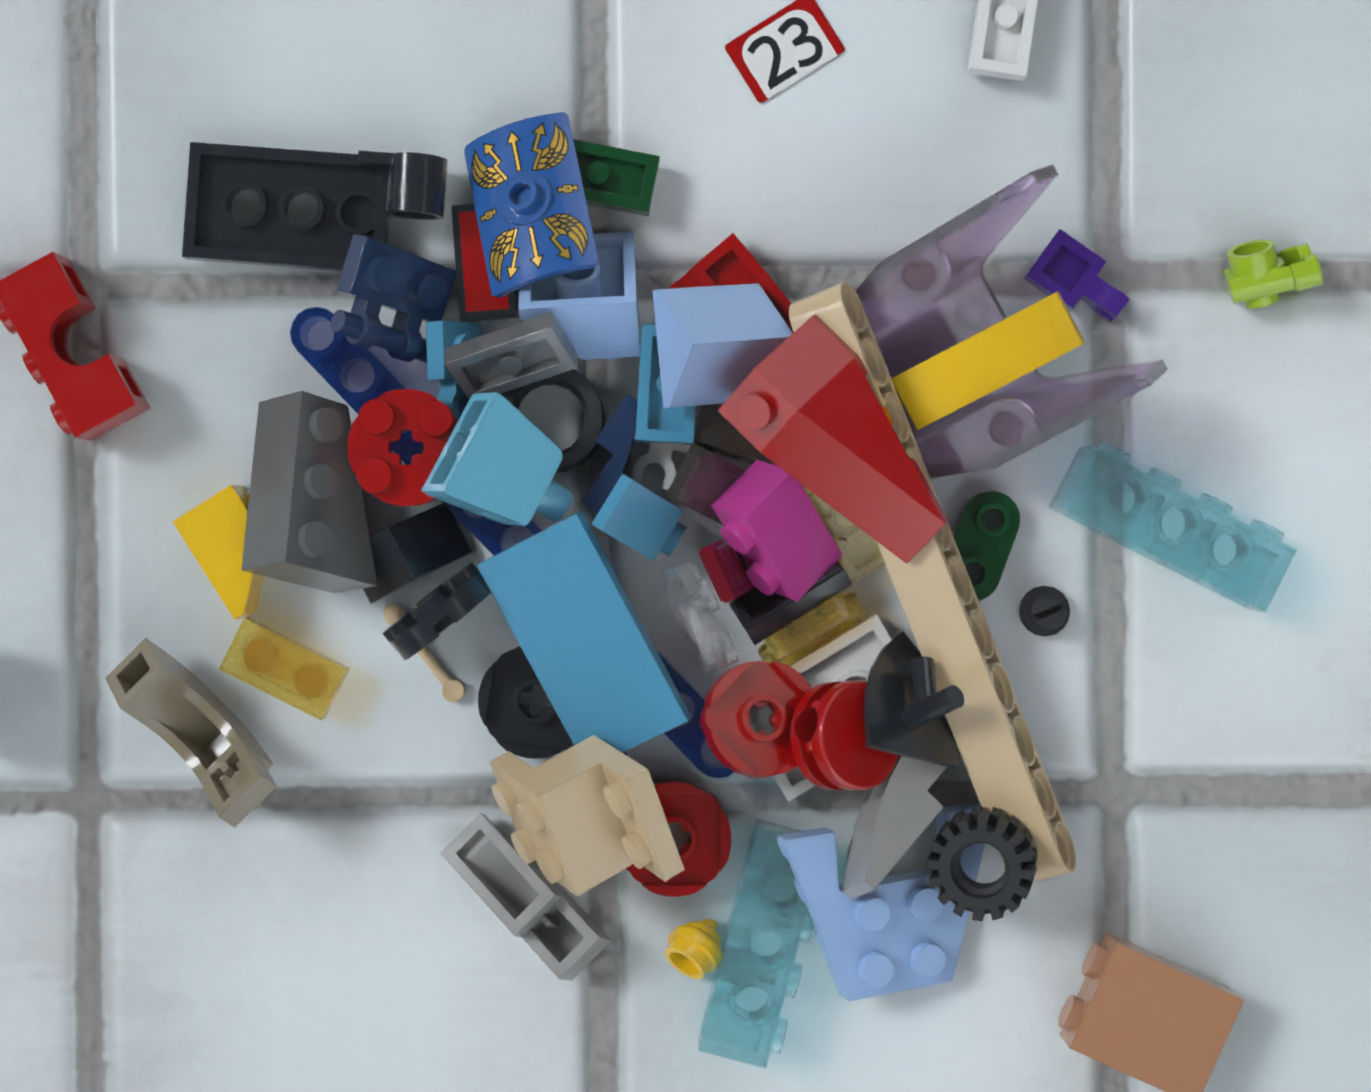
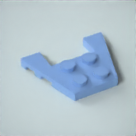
[778,802,985,1002]

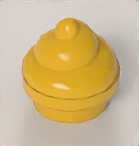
[665,919,722,980]

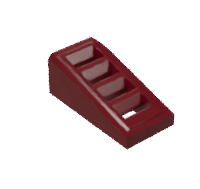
[698,538,755,603]

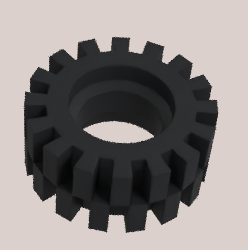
[927,806,1038,921]

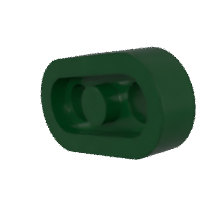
[953,491,1020,601]

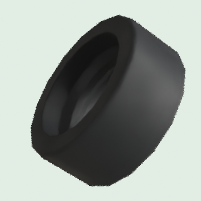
[500,369,605,473]

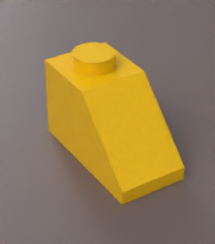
[173,485,264,620]

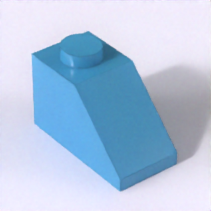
[592,473,687,561]

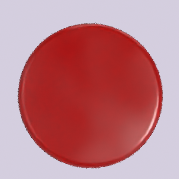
[790,681,899,790]

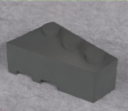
[241,391,378,593]

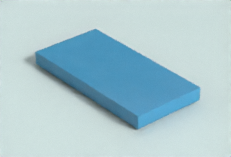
[477,510,691,753]

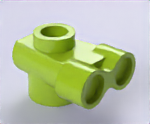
[1223,239,1323,309]

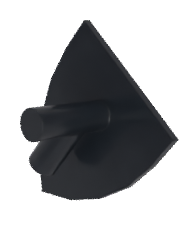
[864,631,964,769]

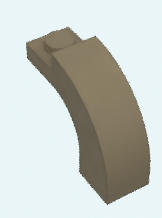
[105,638,277,827]

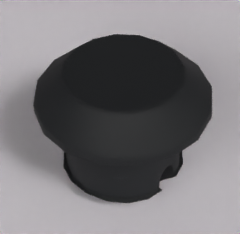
[1019,586,1070,637]

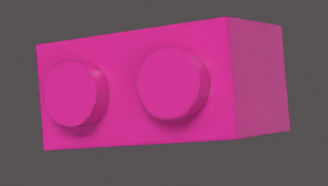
[711,460,843,602]

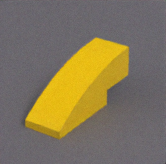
[891,291,1085,430]

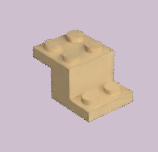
[489,735,685,897]

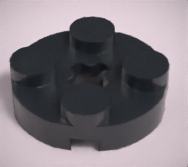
[382,561,491,660]
[478,646,573,759]

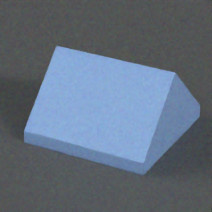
[652,283,793,409]

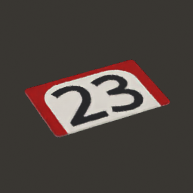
[725,0,845,103]

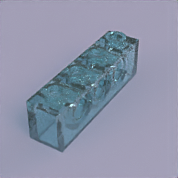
[1048,441,1297,612]
[698,819,814,1068]

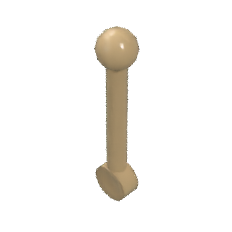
[383,603,465,702]

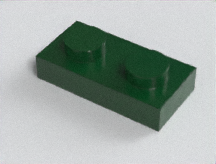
[573,139,660,217]

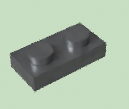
[444,312,577,400]

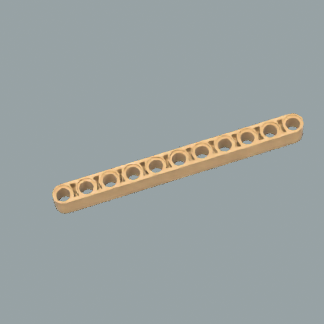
[789,282,1076,882]

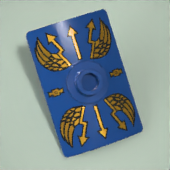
[464,112,598,298]

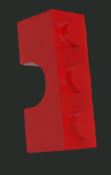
[0,252,151,441]

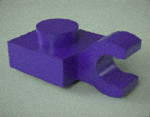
[1023,229,1130,322]

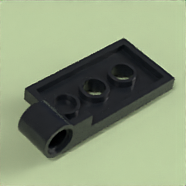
[182,142,448,271]

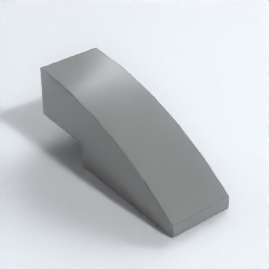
[843,746,960,899]
[440,813,612,981]

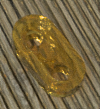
[757,592,867,666]

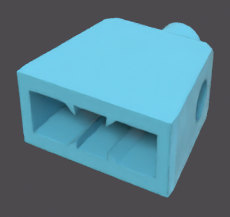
[421,392,573,526]

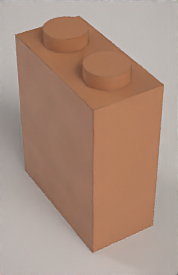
[1058,932,1244,1092]

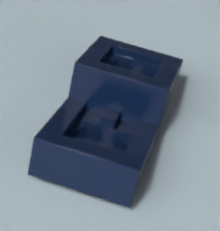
[581,393,637,514]

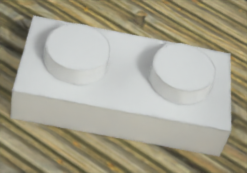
[967,0,1038,81]

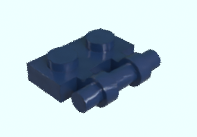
[331,234,456,363]

